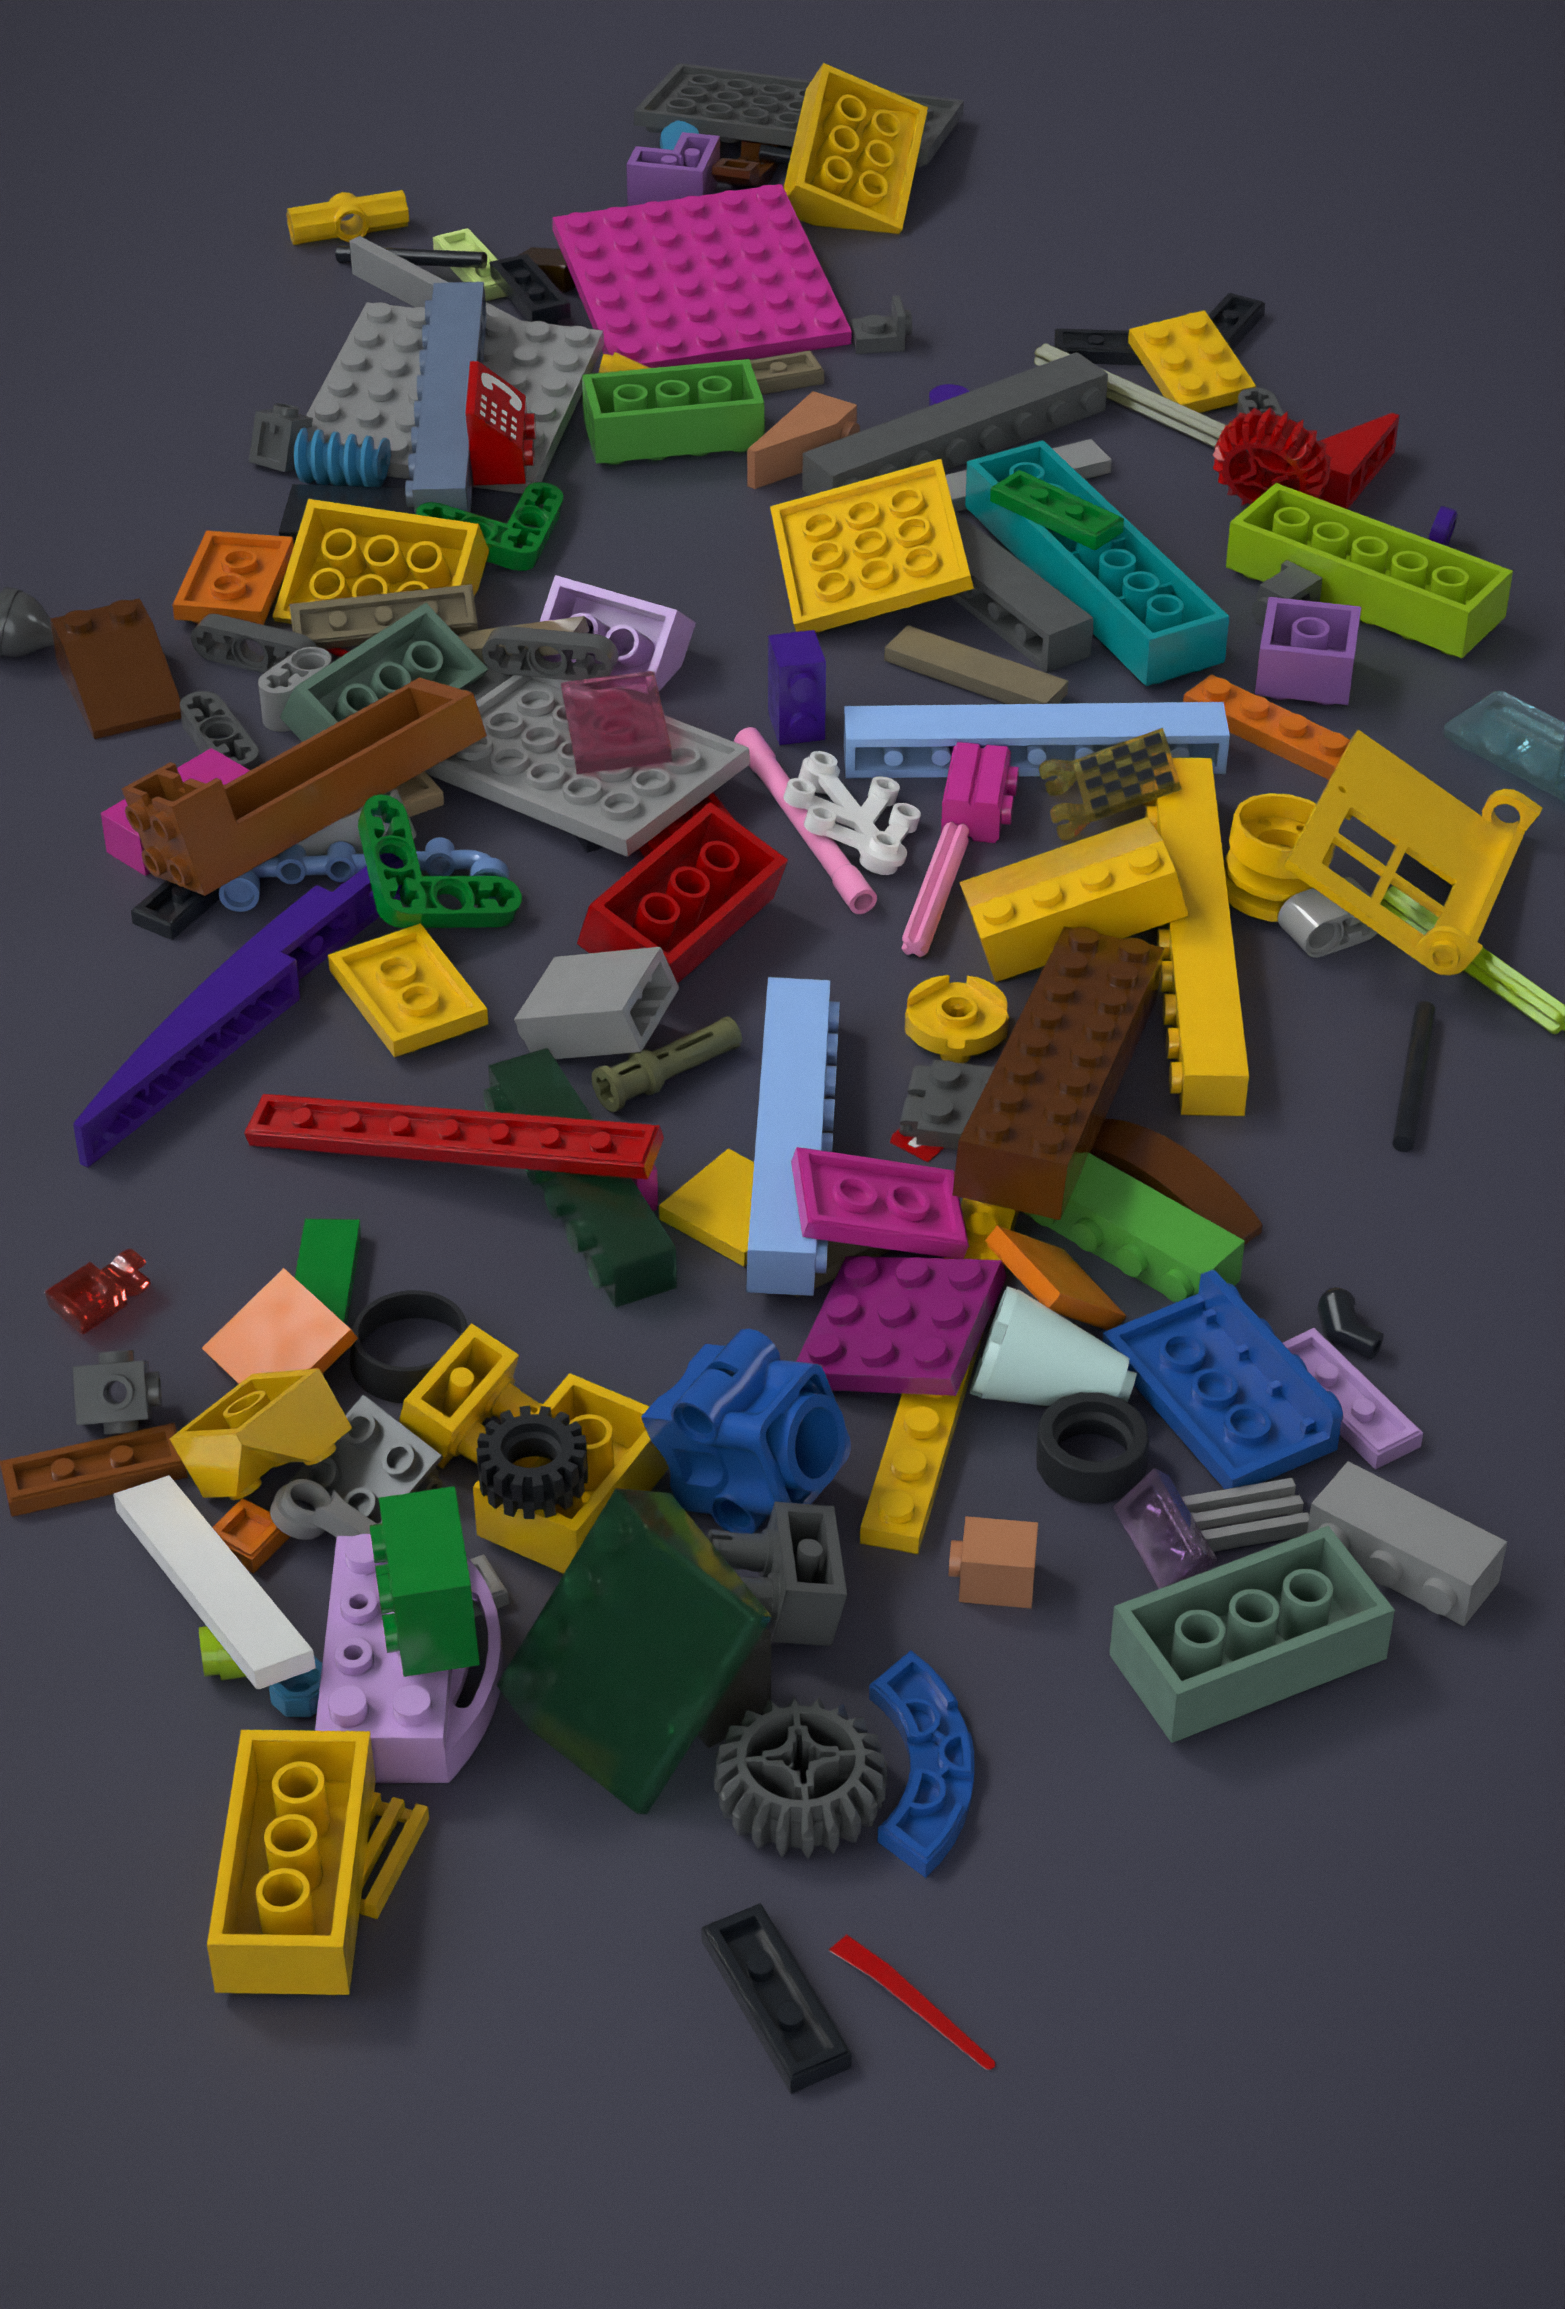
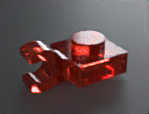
[45,1248,151,1335]

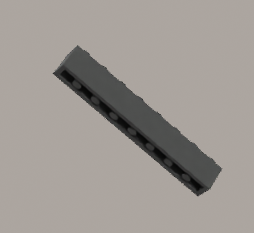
[802,352,1108,495]

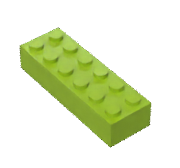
[1226,483,1513,658]

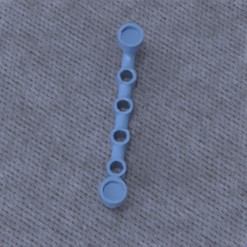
[219,837,510,912]

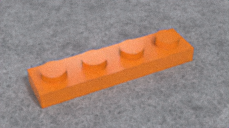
[1183,674,1350,780]

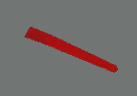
[829,1934,995,2070]

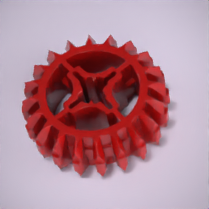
[1213,407,1331,506]

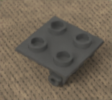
[287,1395,443,1524]

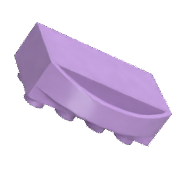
[315,1534,503,1783]

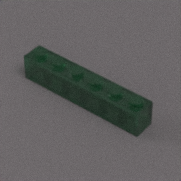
[483,1048,677,1308]

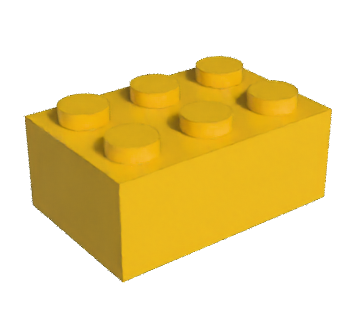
[473,1373,669,1580]

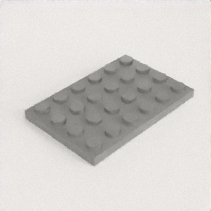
[425,675,750,857]

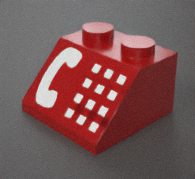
[465,361,536,485]

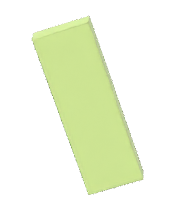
[433,228,507,301]

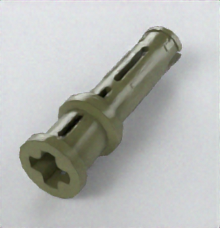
[592,1016,742,1112]

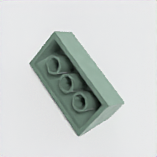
[280,603,488,742]

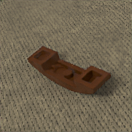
[712,140,787,188]
[1090,1119,1263,1245]

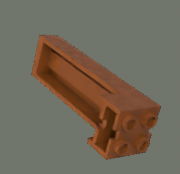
[122,677,487,896]

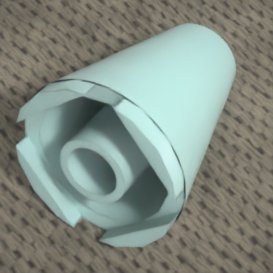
[970,1286,1137,1406]

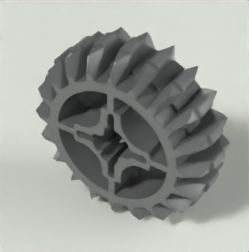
[714,1695,887,1859]

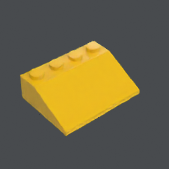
[784,63,928,234]
[272,499,489,624]
[959,817,1188,982]

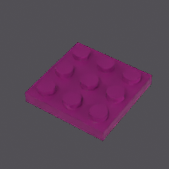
[796,1256,1007,1396]

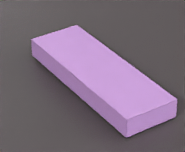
[1283,1328,1423,1470]

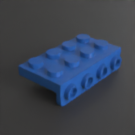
[1102,1270,1343,1489]

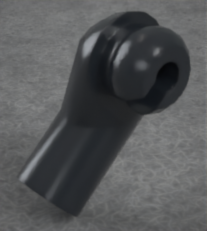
[1317,1287,1384,1359]

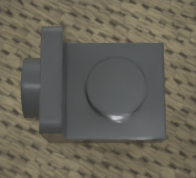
[851,296,912,354]
[248,403,313,472]

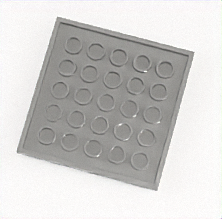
[300,302,604,494]

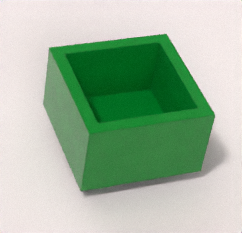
[369,1486,480,1677]

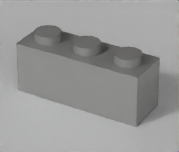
[1307,1461,1507,1626]

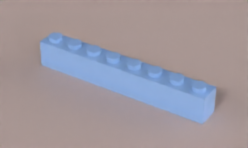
[843,702,1230,779]
[746,977,840,1296]

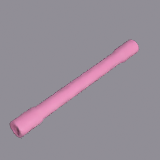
[734,727,877,914]

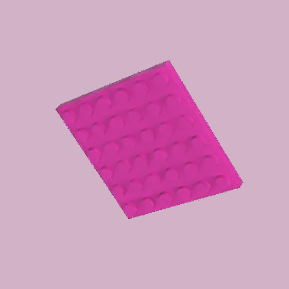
[553,184,852,368]

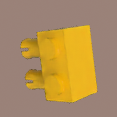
[399,1323,543,1469]

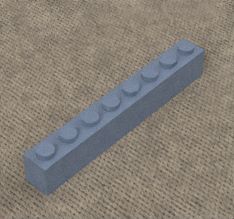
[405,282,487,515]

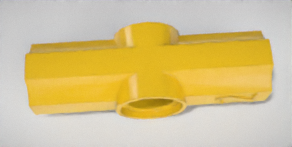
[286,190,410,245]

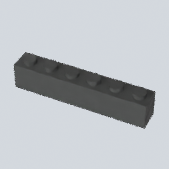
[950,511,1094,673]

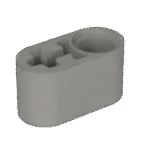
[258,647,332,732]
[1278,877,1377,958]

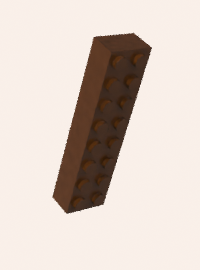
[952,926,1164,1220]

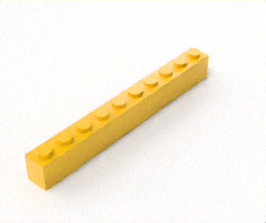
[1142,757,1249,1116]

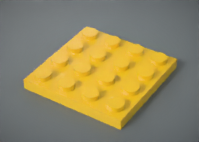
[770,459,974,633]

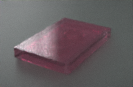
[561,671,673,774]

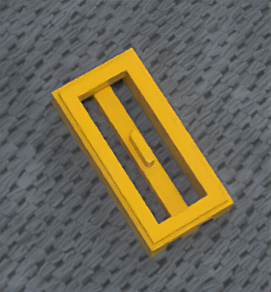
[359,1792,429,1919]

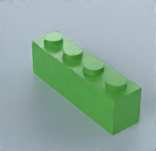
[1025,1153,1245,1303]

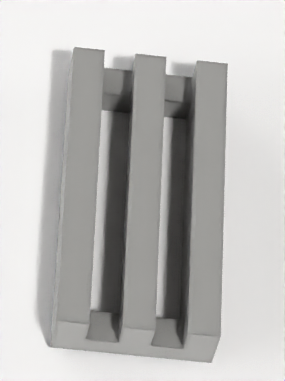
[1177,1478,1309,1555]

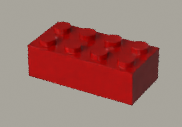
[577,802,788,984]

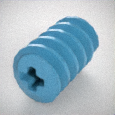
[294,427,391,487]

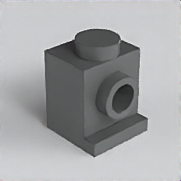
[1252,560,1323,627]

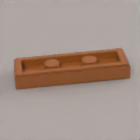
[0,1423,188,1517]

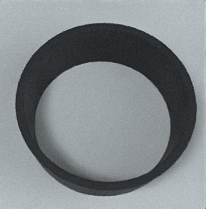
[350,1290,468,1403]

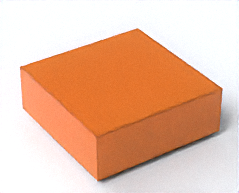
[212,1498,291,1574]

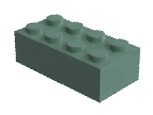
[1109,1526,1395,1743]

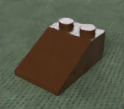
[50,598,181,739]

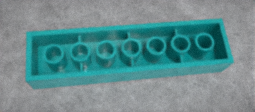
[965,440,1229,686]

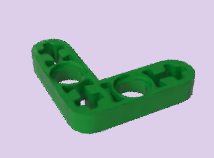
[416,482,564,571]
[358,794,522,928]

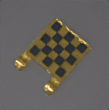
[1039,728,1182,840]

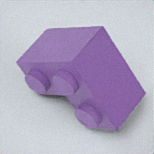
[626,132,720,206]

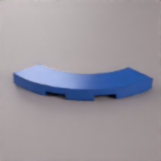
[869,1650,974,1878]

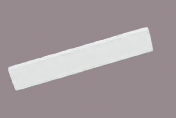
[114,1475,315,1689]

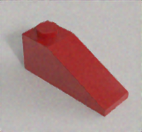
[1295,413,1400,509]

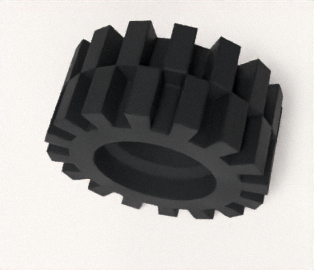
[476,1406,588,1519]

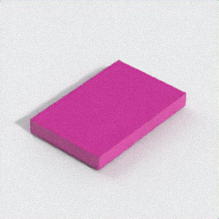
[791,1147,969,1259]

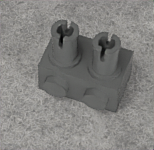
[705,1502,847,1646]

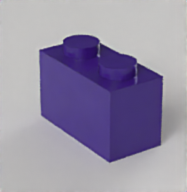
[768,630,826,745]

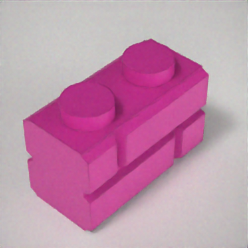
[941,742,1019,843]

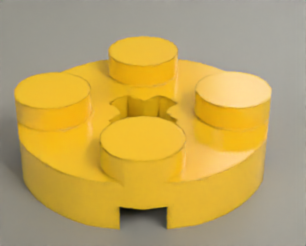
[905,975,1009,1063]

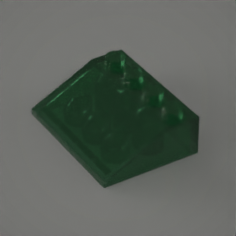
[497,1488,772,1814]

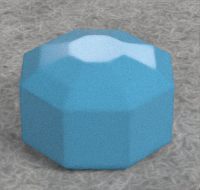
[269,1656,322,1717]

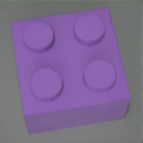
[1255,597,1361,705]

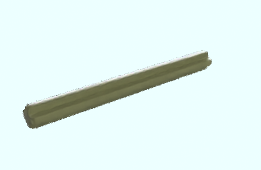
[1034,343,1226,448]

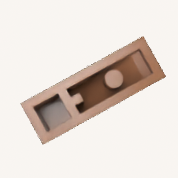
[747,391,860,489]

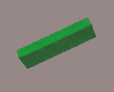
[990,470,1124,551]
[295,1218,361,1325]

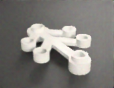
[783,751,921,875]

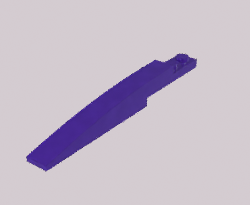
[73,853,404,1168]

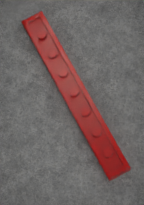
[244,1094,664,1179]

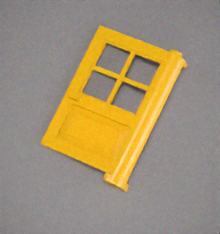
[1283,729,1542,976]

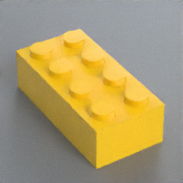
[207,1730,376,1995]

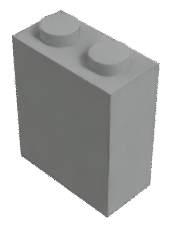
[514,947,679,1061]

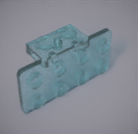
[1443,691,1565,801]

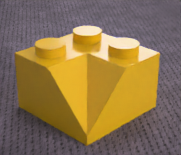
[169,1368,352,1500]

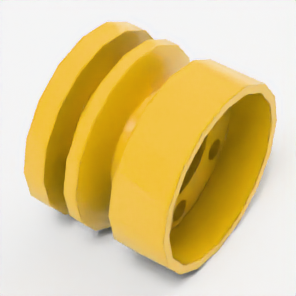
[1224,793,1339,922]

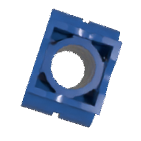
[641,1328,851,1534]

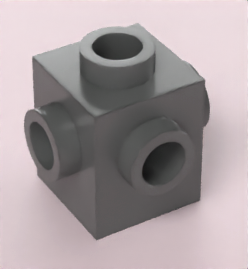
[72,1350,162,1434]

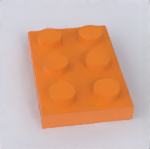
[172,530,294,625]

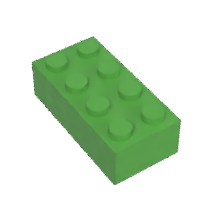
[582,359,765,465]

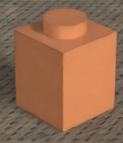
[948,1516,1038,1609]

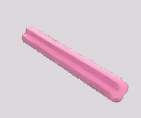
[902,822,970,957]

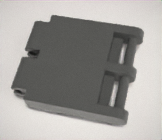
[899,1060,994,1150]

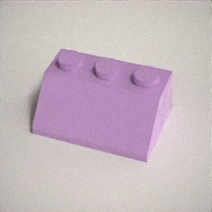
[540,575,696,700]

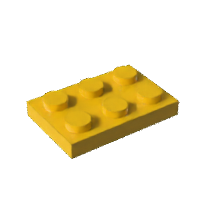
[1128,310,1256,413]
[328,923,489,1058]

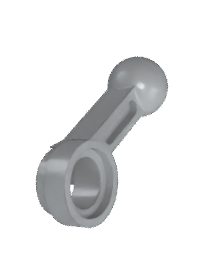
[270,1479,377,1540]

